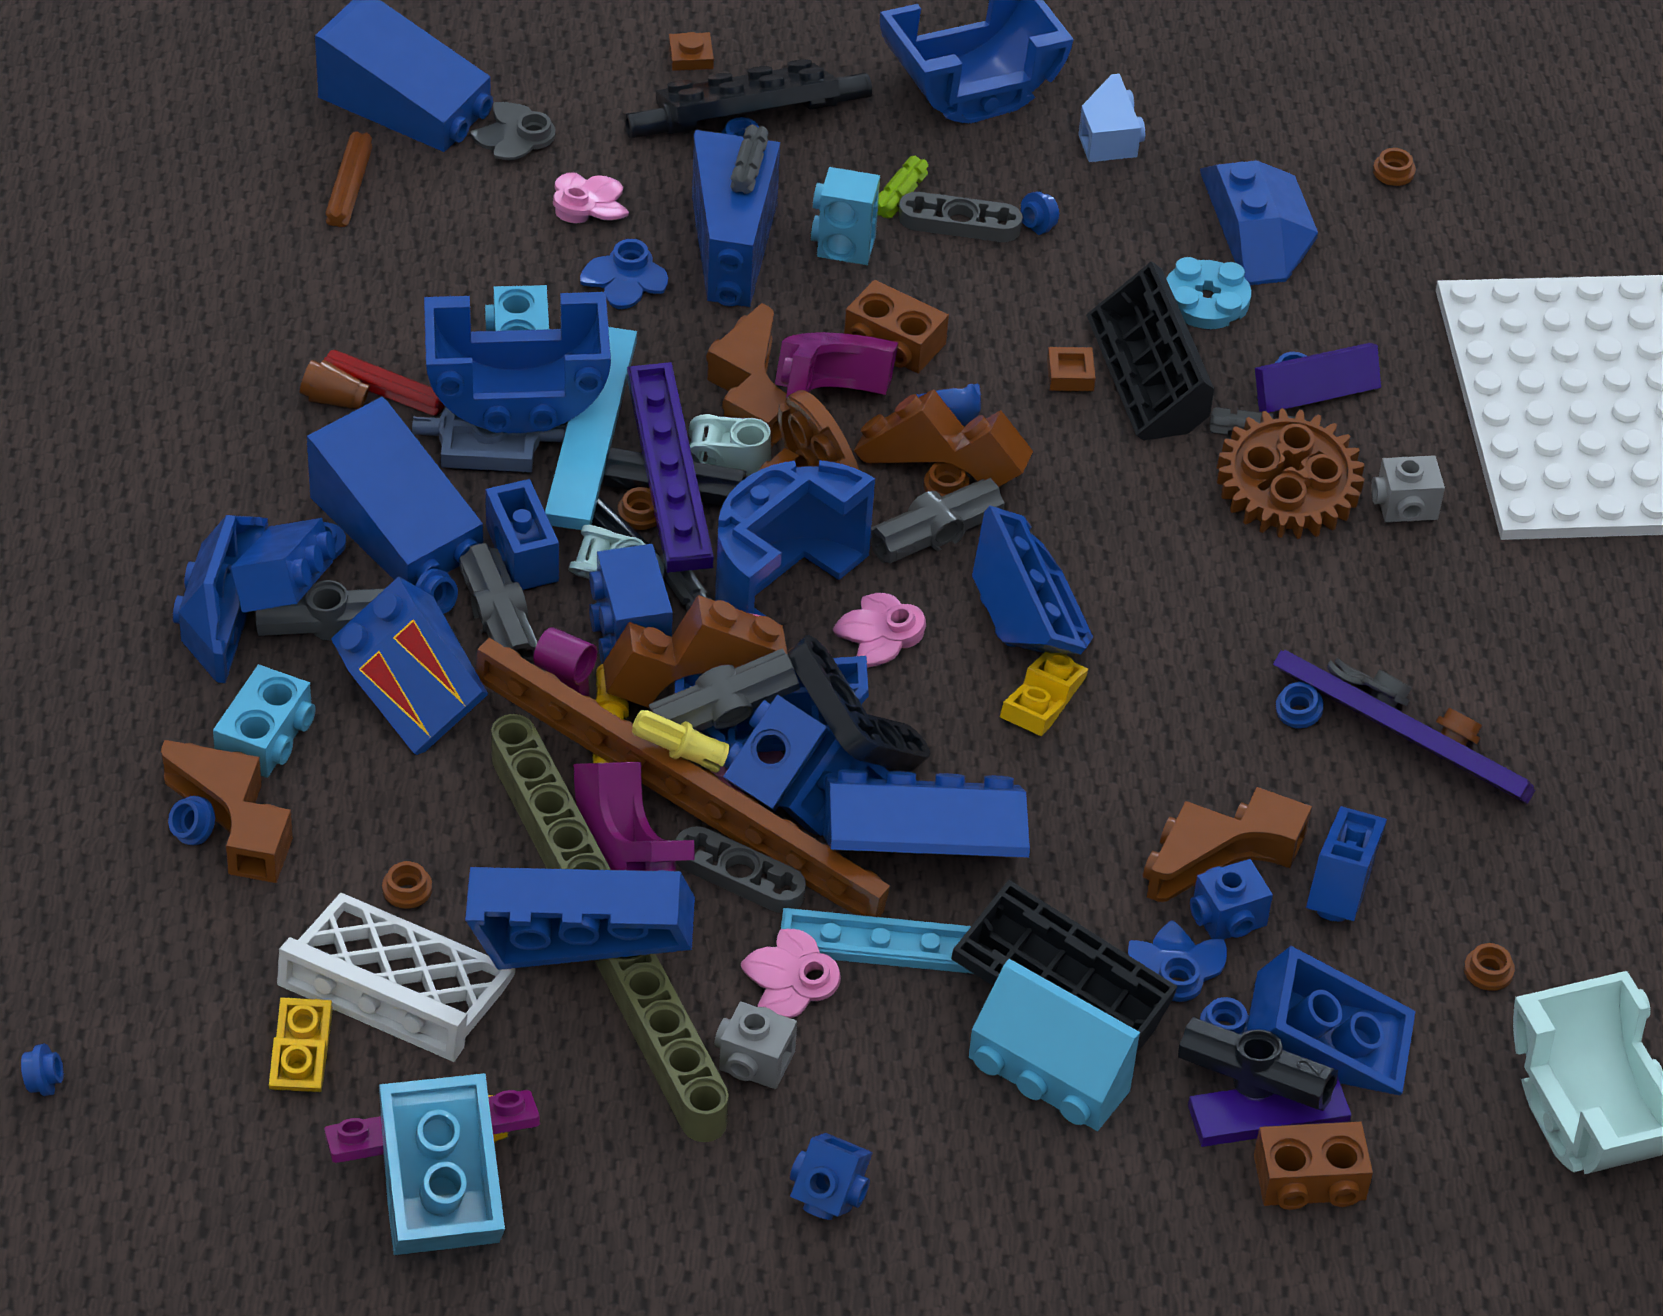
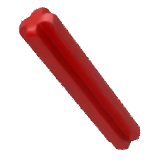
[324,350,445,416]

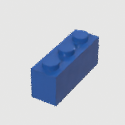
[231,518,336,613]

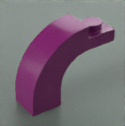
[775,332,899,398]
[574,762,695,871]

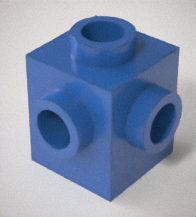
[1190,859,1273,939]
[790,1133,873,1220]

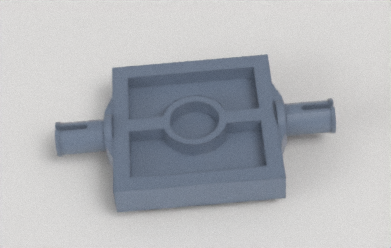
[412,408,567,472]

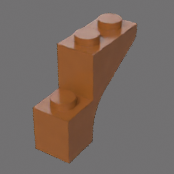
[706,303,787,447]
[854,389,1033,487]
[603,595,787,708]
[161,740,293,883]
[1143,787,1312,902]

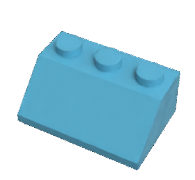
[969,959,1140,1131]

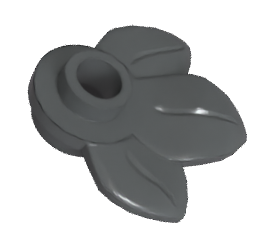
[470,102,555,160]
[1327,657,1412,708]

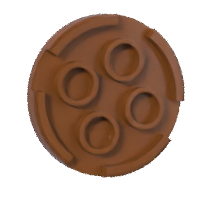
[778,390,859,470]

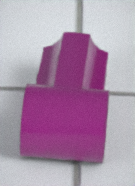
[533,627,598,697]

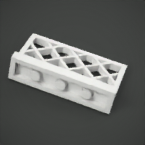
[277,893,515,1062]

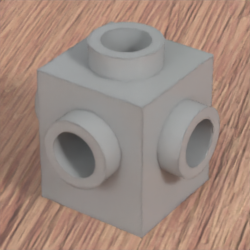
[1371,456,1445,522]
[714,1001,797,1089]

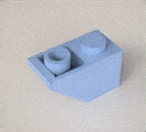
[1078,73,1145,162]

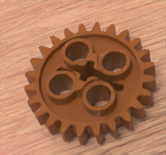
[1217,408,1365,539]

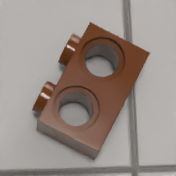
[844,280,949,374]
[1254,1121,1373,1210]

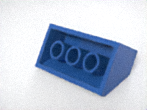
[823,769,1030,858]

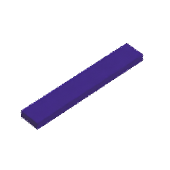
[627,362,714,573]
[1273,650,1536,804]

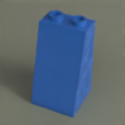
[315,0,493,152]
[692,130,780,307]
[307,397,483,585]

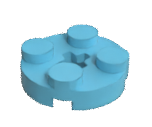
[1166,257,1251,329]

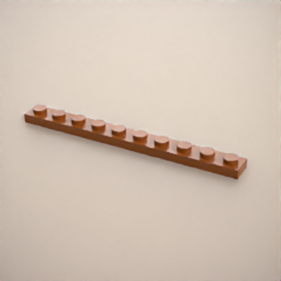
[475,638,890,917]

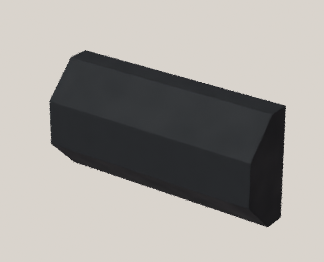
[1086,261,1214,441]
[951,880,1177,1054]

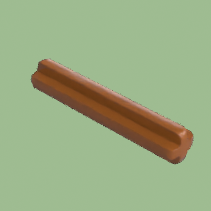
[325,131,373,227]

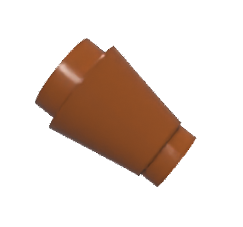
[300,360,370,409]

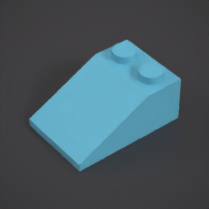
[379,1073,505,1255]

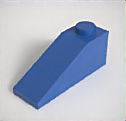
[1306,806,1387,922]

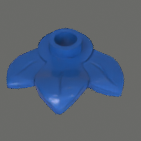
[580,239,668,309]
[1128,921,1227,1002]

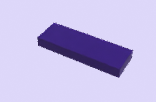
[1255,343,1381,413]
[1188,1077,1351,1147]

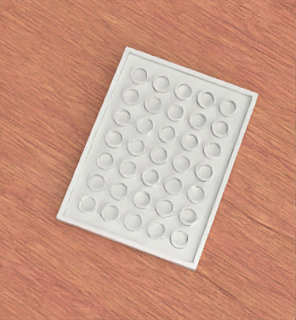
[1436,275,1663,540]

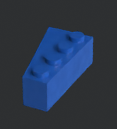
[465,867,695,970]

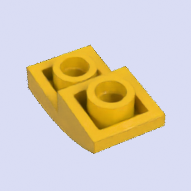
[1000,652,1088,736]
[269,997,333,1092]

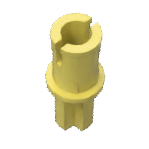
[632,710,729,773]

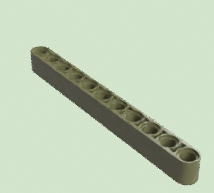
[491,714,729,1142]

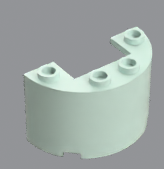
[1513,971,1663,1174]

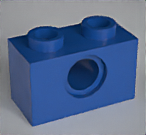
[485,479,559,590]
[723,694,828,813]

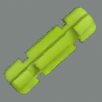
[877,155,929,219]

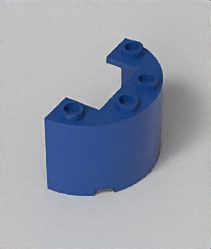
[880,0,1074,123]
[424,292,611,433]
[715,460,875,616]

